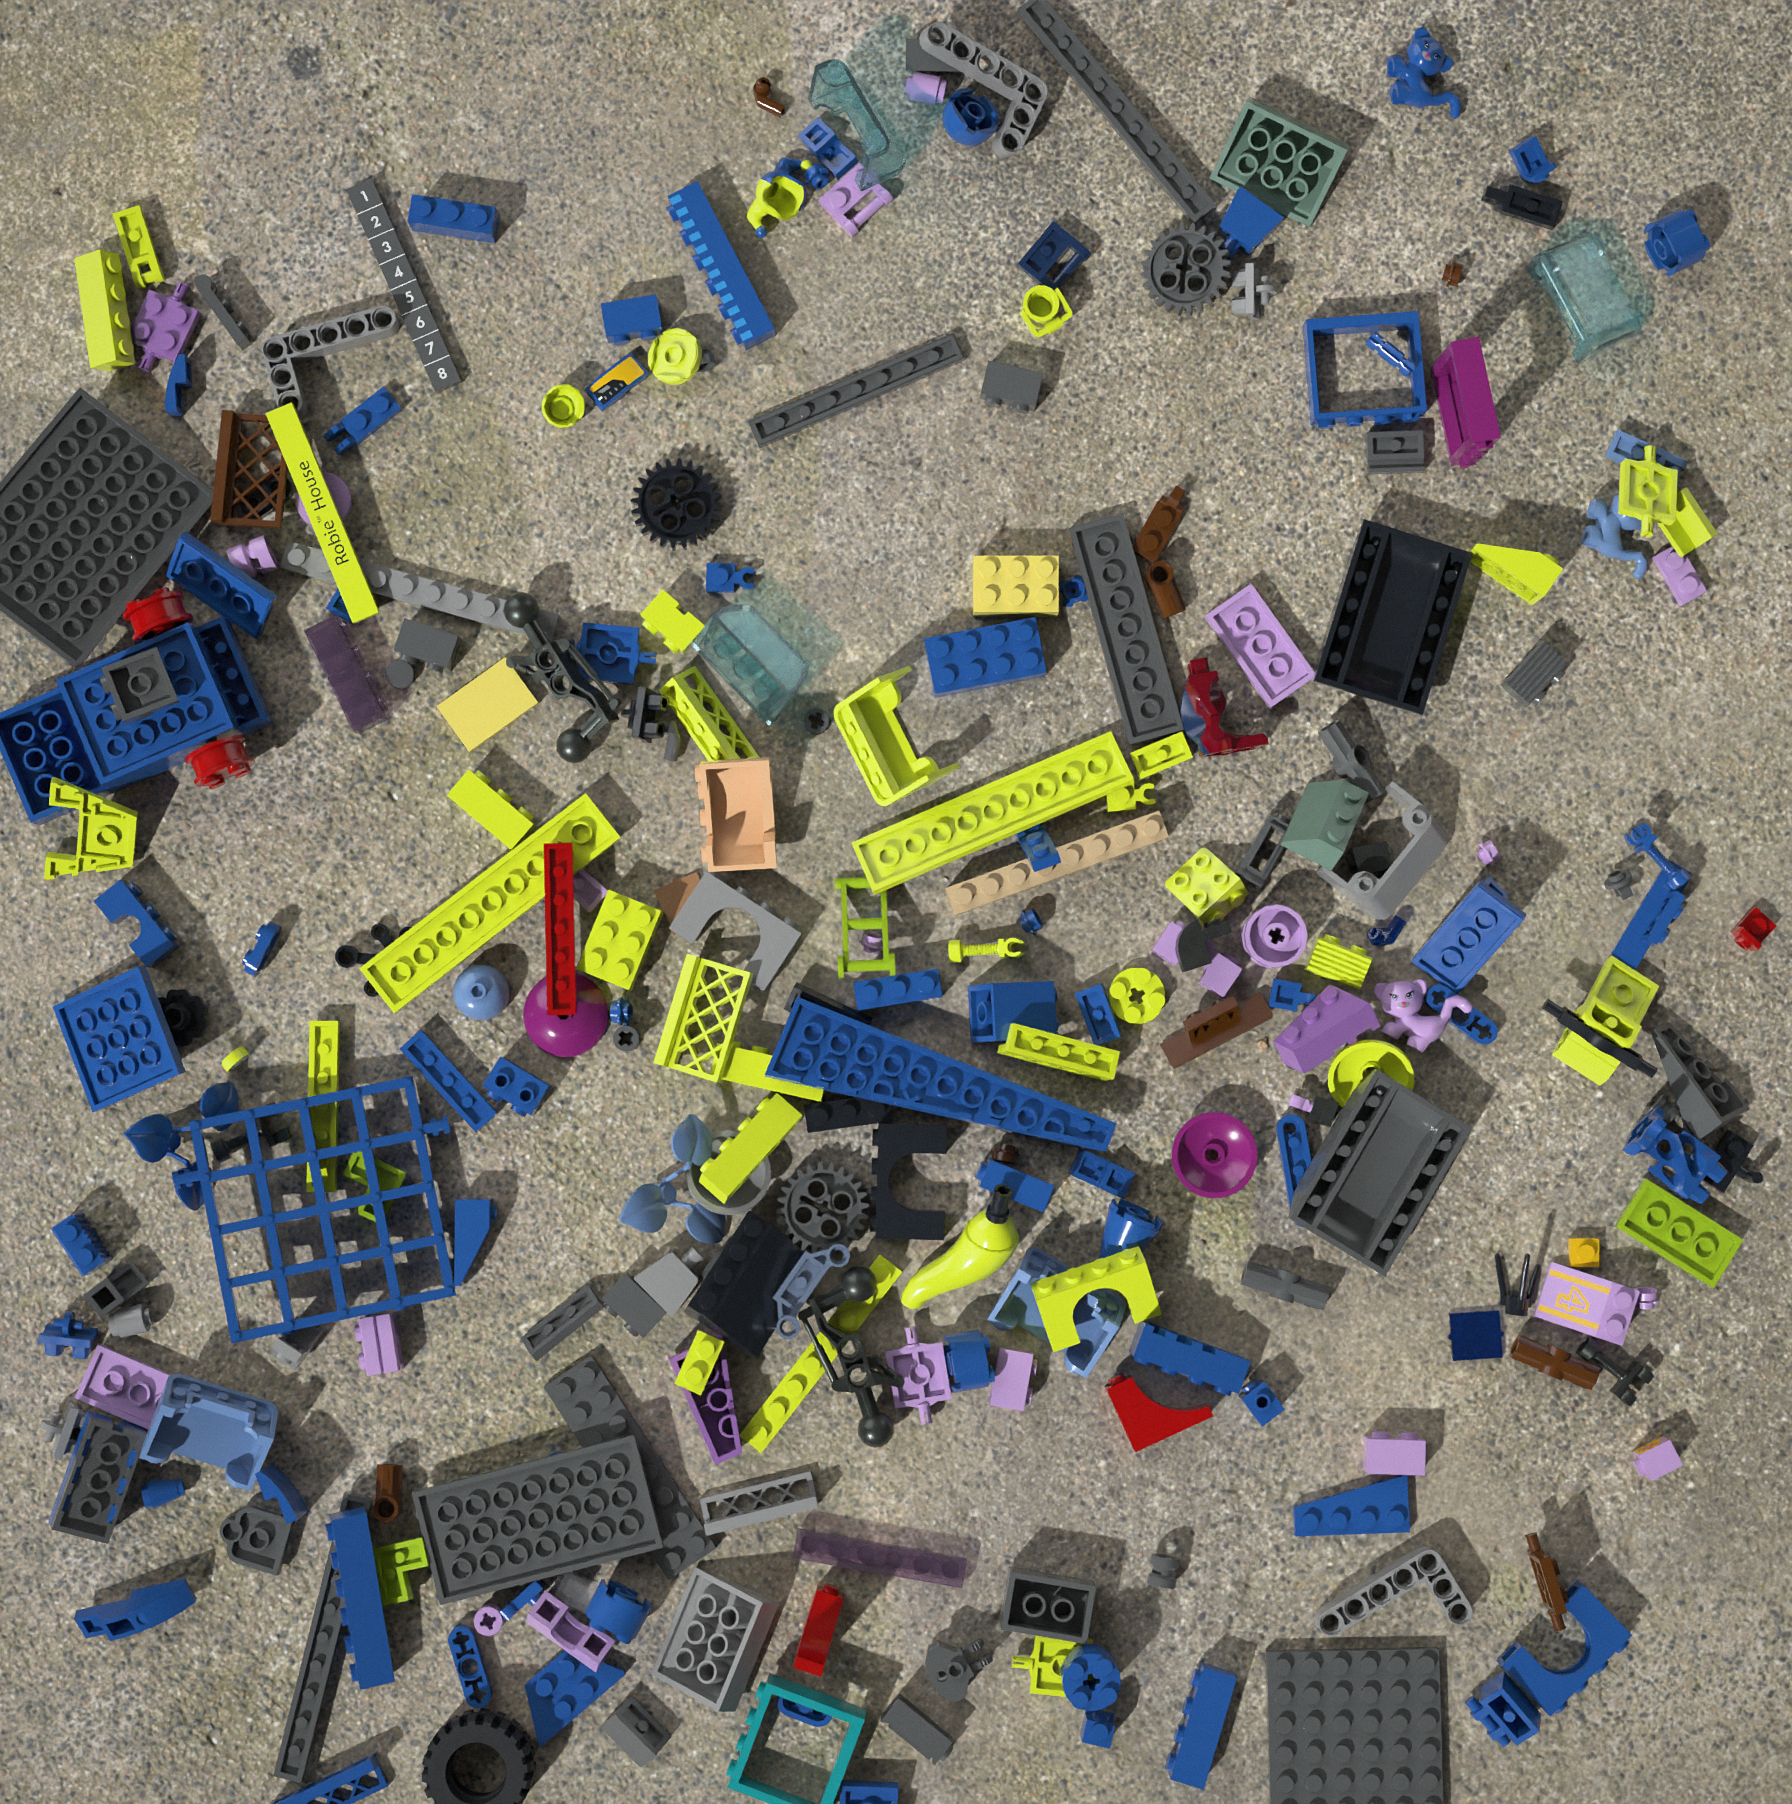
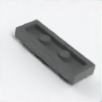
[521,1284,604,1361]

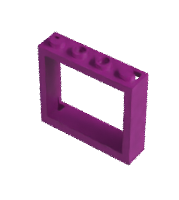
[1430,336,1501,469]

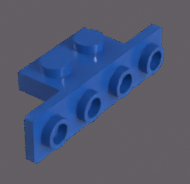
[1610,860,1692,969]

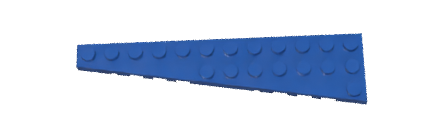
[764,997,1117,1152]

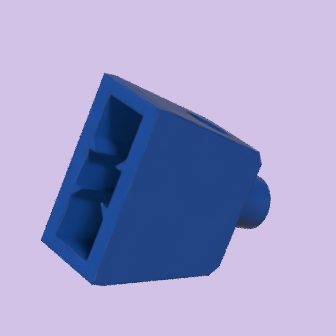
[1217,186,1283,260]

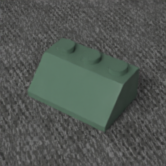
[1280,780,1369,871]

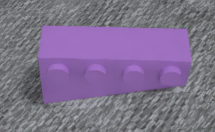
[668,1334,742,1465]

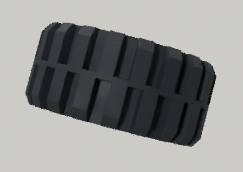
[421,1708,536,1804]

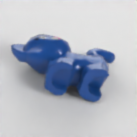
[1386,27,1462,119]

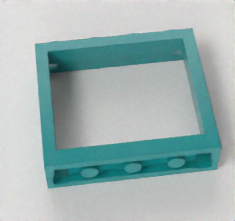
[725,1673,867,1804]

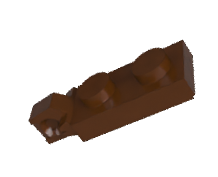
[1133,486,1185,563]

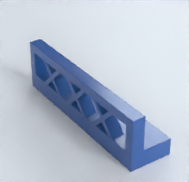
[270,1753,389,1804]

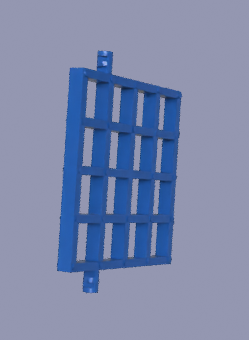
[172,1076,456,1343]

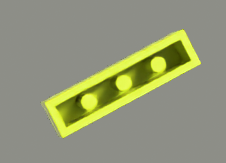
[74,249,135,372]
[710,1041,824,1102]
[699,1093,803,1204]

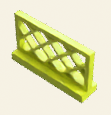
[653,954,754,1083]

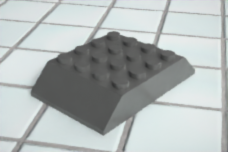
[1288,1069,1471,1277]

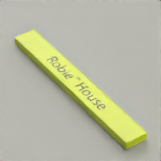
[266,402,380,624]

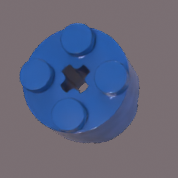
[1644,209,1710,276]
[943,1330,995,1393]
[585,1579,652,1644]
[1061,1643,1121,1711]

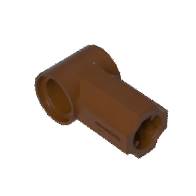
[1144,561,1186,619]
[373,1464,403,1523]

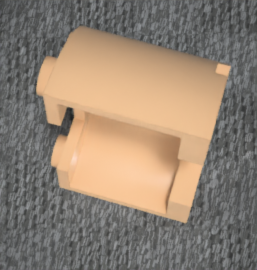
[695,757,777,872]

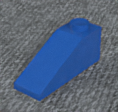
[454,1198,498,1286]

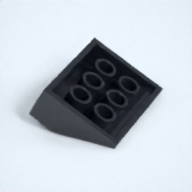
[684,1210,804,1358]

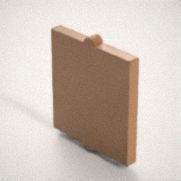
[654,872,716,936]

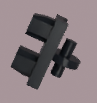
[621,687,669,743]

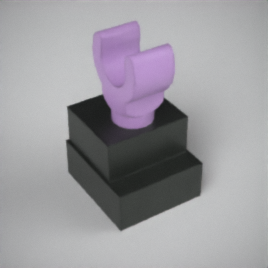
[1288,1094,1339,1127]

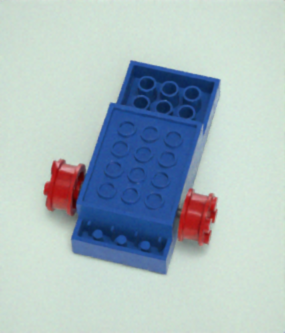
[0,587,274,825]

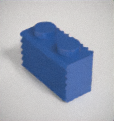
[51,1213,113,1277]

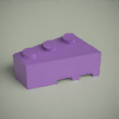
[1273,984,1380,1074]

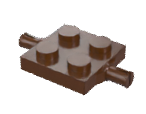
[1525,1532,1569,1631]

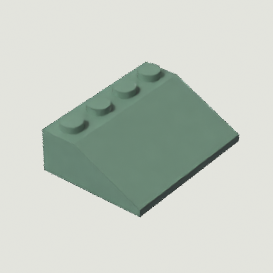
[1209,97,1350,227]

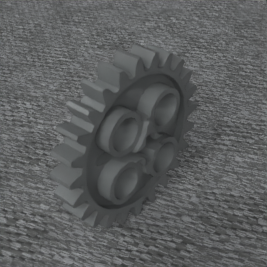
[1140,223,1232,316]
[777,1162,869,1253]

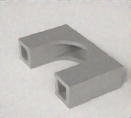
[669,871,802,991]

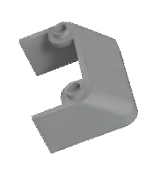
[1315,781,1448,920]

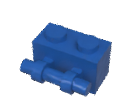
[1465,1671,1541,1747]

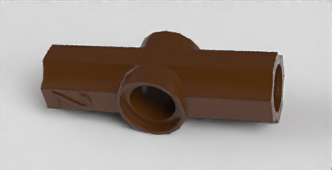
[1510,1335,1600,1390]

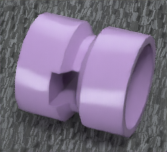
[227,535,279,579]

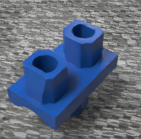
[38,1311,98,1359]

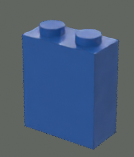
[975,1158,1054,1212]

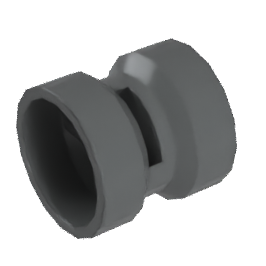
[1147,1553,1180,1589]

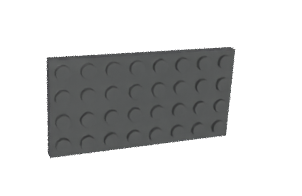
[412,1434,664,1605]

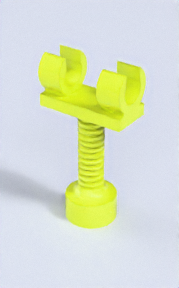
[948,938,1025,963]

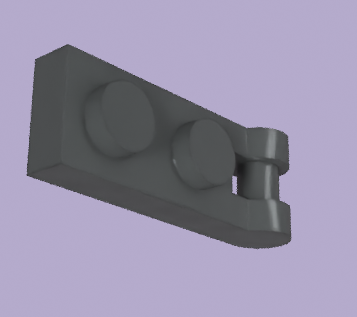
[195,274,252,350]

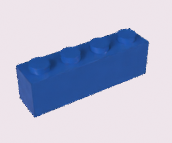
[1165,1662,1237,1790]

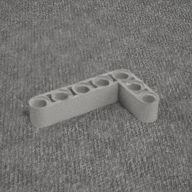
[919,22,1048,158]
[262,306,400,420]
[1314,1545,1473,1636]

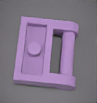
[818,163,893,237]

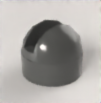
[697,349,716,372]

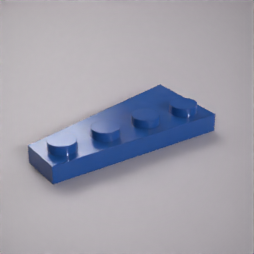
[1293,1475,1410,1537]

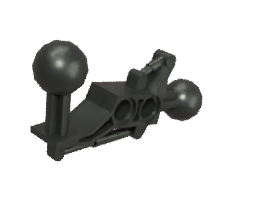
[503,592,621,763]
[798,1266,905,1448]

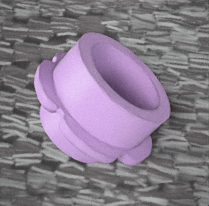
[1476,840,1502,866]
[859,932,883,954]
[1635,1287,1660,1310]

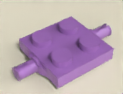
[130,281,202,373]

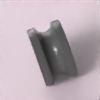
[804,708,829,735]

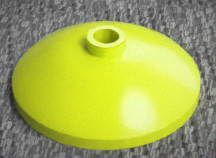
[1328,1040,1414,1108]

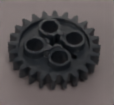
[631,458,723,551]

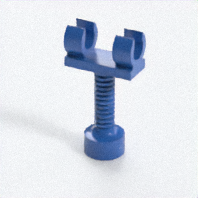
[1624,823,1692,891]

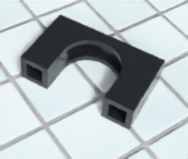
[870,1123,947,1240]

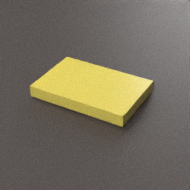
[436,657,539,753]

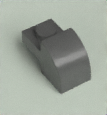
[83,1261,149,1319]

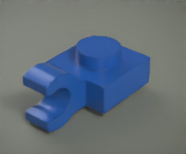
[1268,978,1318,1012]

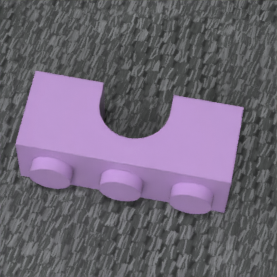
[1150,920,1242,998]
[526,1591,615,1672]

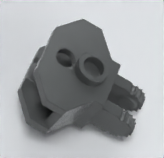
[925,1638,993,1702]

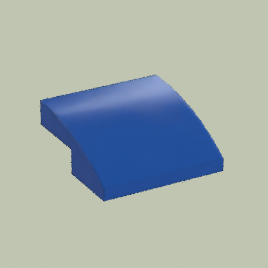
[255,1464,308,1524]

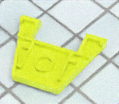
[44,777,138,880]

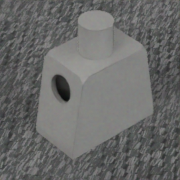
[634,1247,705,1318]

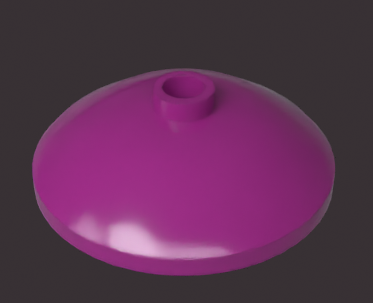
[523,973,609,1057]
[1171,1112,1258,1198]

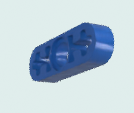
[1424,985,1498,1044]
[448,1624,493,1709]

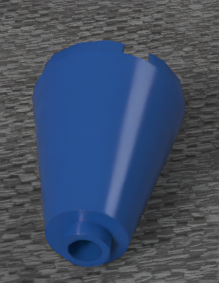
[1098,1199,1163,1259]

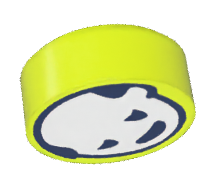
[221,1046,250,1073]

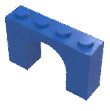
[1496,1580,1632,1717]

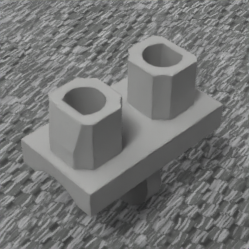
[1232,263,1277,320]
[40,1402,87,1459]

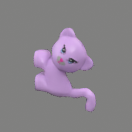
[1374,979,1473,1053]

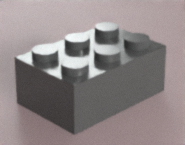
[1000,1566,1096,1644]

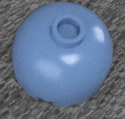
[453,964,510,1020]

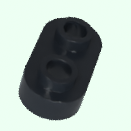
[240,474,293,520]

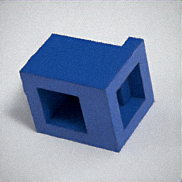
[1080,1710,1115,1749]

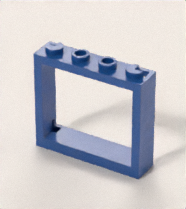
[1302,311,1427,429]

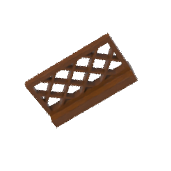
[210,410,288,529]

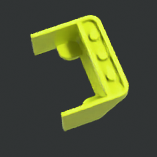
[834,666,960,806]

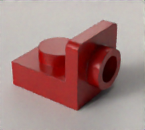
[1730,907,1777,951]

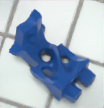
[1622,1106,1728,1204]

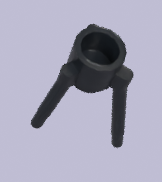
[1495,1253,1540,1316]

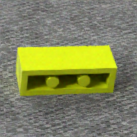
[447,769,536,850]

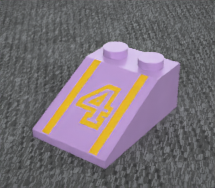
[1533,1262,1640,1346]

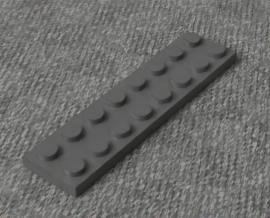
[1068,513,1184,745]
[544,1355,717,1580]

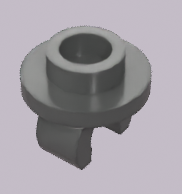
[1604,869,1633,900]

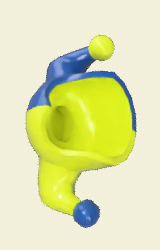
[747,157,813,238]

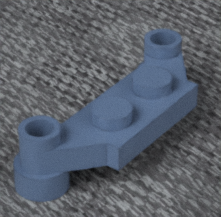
[772,1244,850,1339]

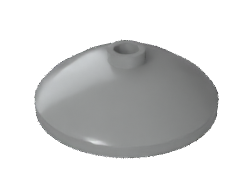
[685,1130,771,1215]

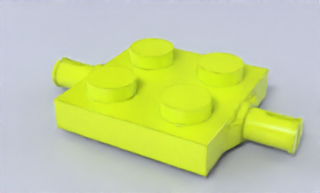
[1618,445,1678,538]
[1012,1635,1093,1697]

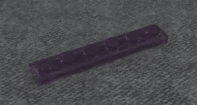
[792,1528,967,1588]

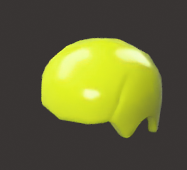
[541,384,585,428]

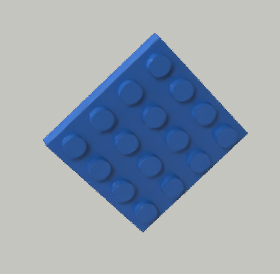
[53,965,186,1112]

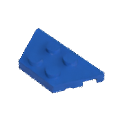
[525,1650,627,1747]

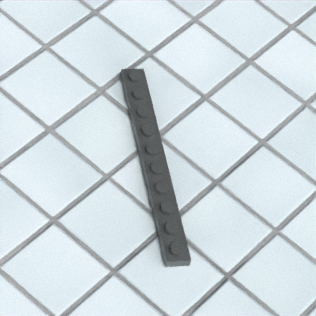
[1017,0,1216,224]
[273,1491,374,1783]

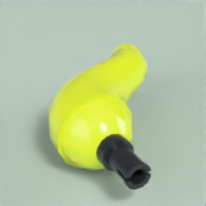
[901,1184,1020,1309]

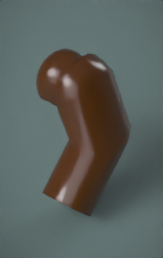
[753,77,786,118]

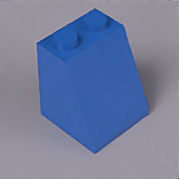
[968,981,1059,1043]

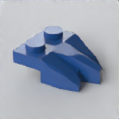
[840,1780,898,1804]

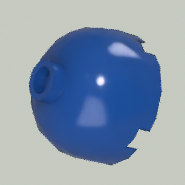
[942,88,999,146]

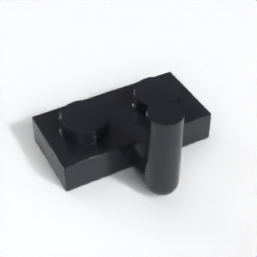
[1702,1130,1763,1193]

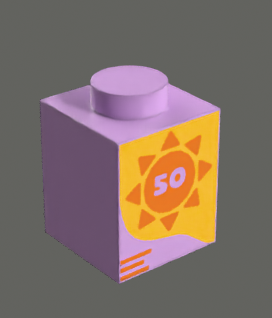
[1632,1436,1683,1481]

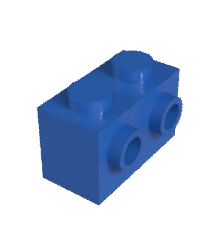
[482,1057,552,1117]

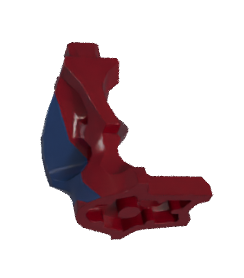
[1180,657,1269,758]

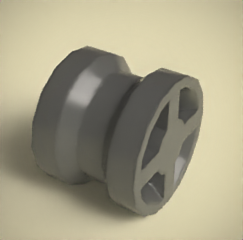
[1642,1094,1679,1126]

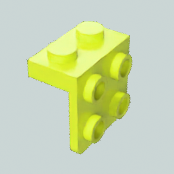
[1165,848,1249,929]

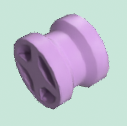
[474,1603,505,1636]

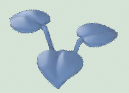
[619,1114,726,1244]

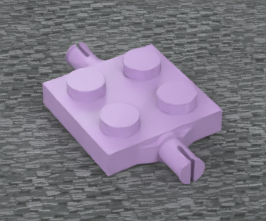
[886,1326,952,1425]

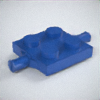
[568,622,657,685]

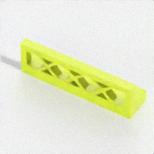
[659,666,760,761]
[997,1023,1120,1081]

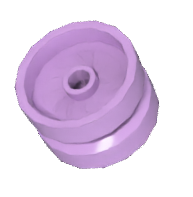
[1240,904,1308,969]

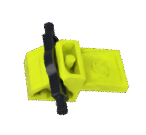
[1542,955,1659,1085]

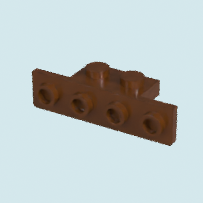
[1160,992,1273,1069]

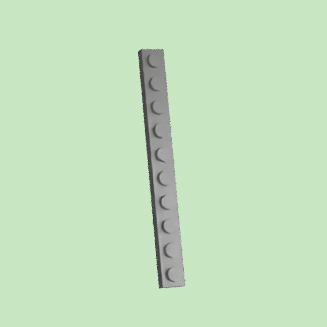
[280,541,560,641]

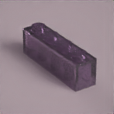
[304,615,389,734]

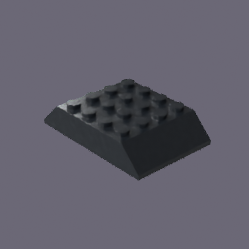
[1313,519,1472,715]

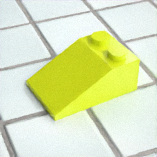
[1468,543,1563,605]

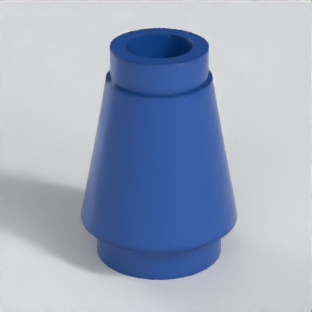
[141,1478,186,1509]

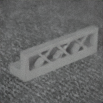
[699,1470,819,1536]

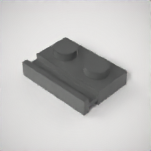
[1365,430,1425,475]

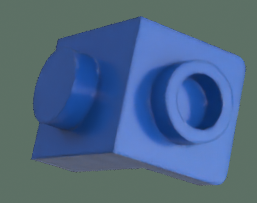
[1508,135,1557,183]

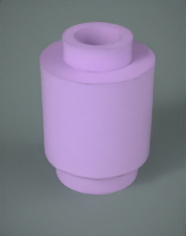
[905,72,947,105]

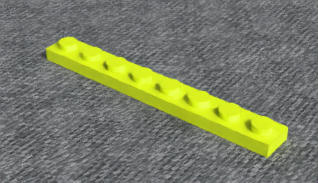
[739,1254,902,1453]

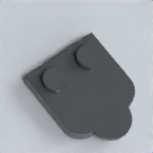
[220,1506,295,1576]

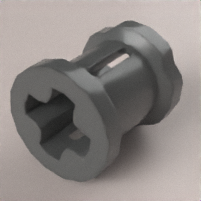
[613,1026,641,1051]

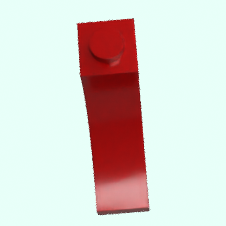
[1104,1373,1213,1452]
[793,1583,844,1677]

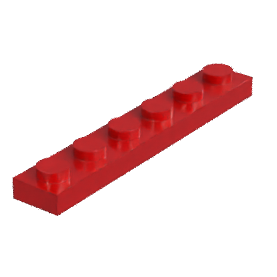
[544,843,577,1016]

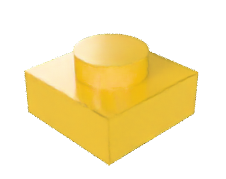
[1568,1238,1599,1267]

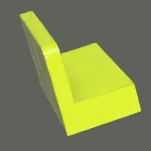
[1658,487,1718,557]

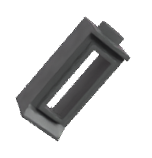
[1235,813,1290,889]
[881,1693,953,1765]

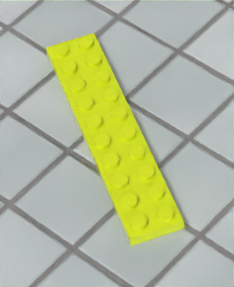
[852,731,1134,895]
[359,793,621,1014]

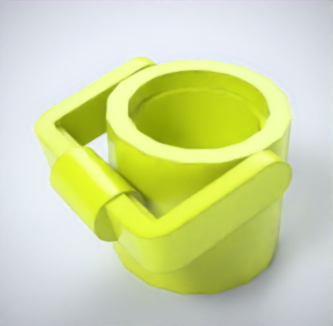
[1019,285,1072,338]

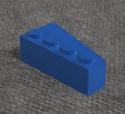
[1129,1321,1251,1396]

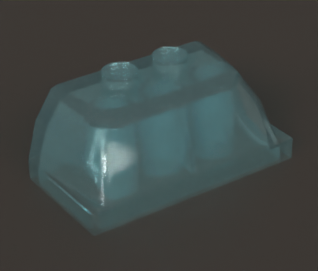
[692,604,809,726]

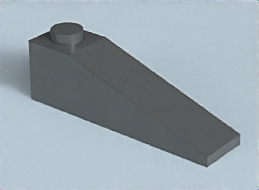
[1651,1022,1750,1140]

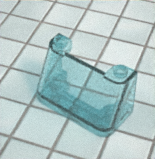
[808,59,906,192]
[1526,232,1643,365]

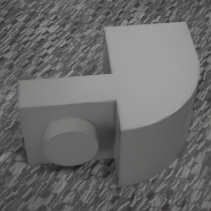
[271,1314,326,1371]

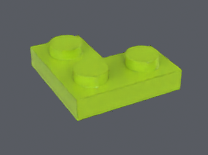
[343,1151,408,1222]
[372,1537,430,1606]

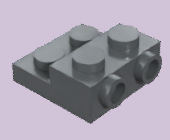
[100,647,179,725]

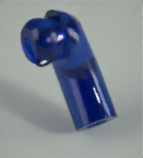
[1367,915,1407,947]

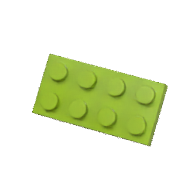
[1614,1178,1743,1288]

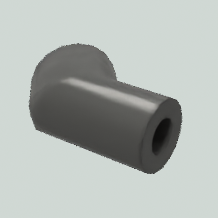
[661,719,681,761]

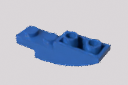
[74,1578,197,1641]

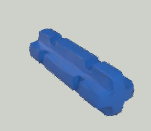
[1366,332,1416,377]

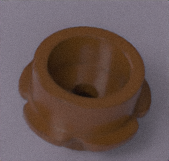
[1442,260,1463,287]
[992,1143,1020,1164]

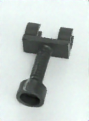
[211,1102,292,1163]
[1576,1336,1654,1407]

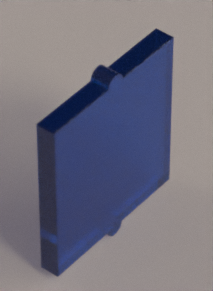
[1447,1310,1504,1361]

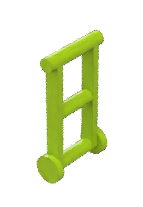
[835,877,896,978]

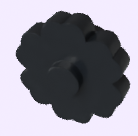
[158,989,209,1046]

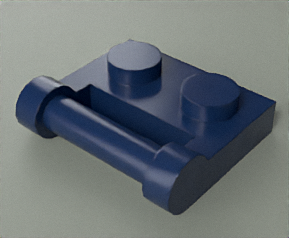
[1017,221,1092,292]

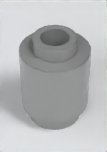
[108,1304,154,1338]

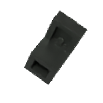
[1175,918,1232,973]

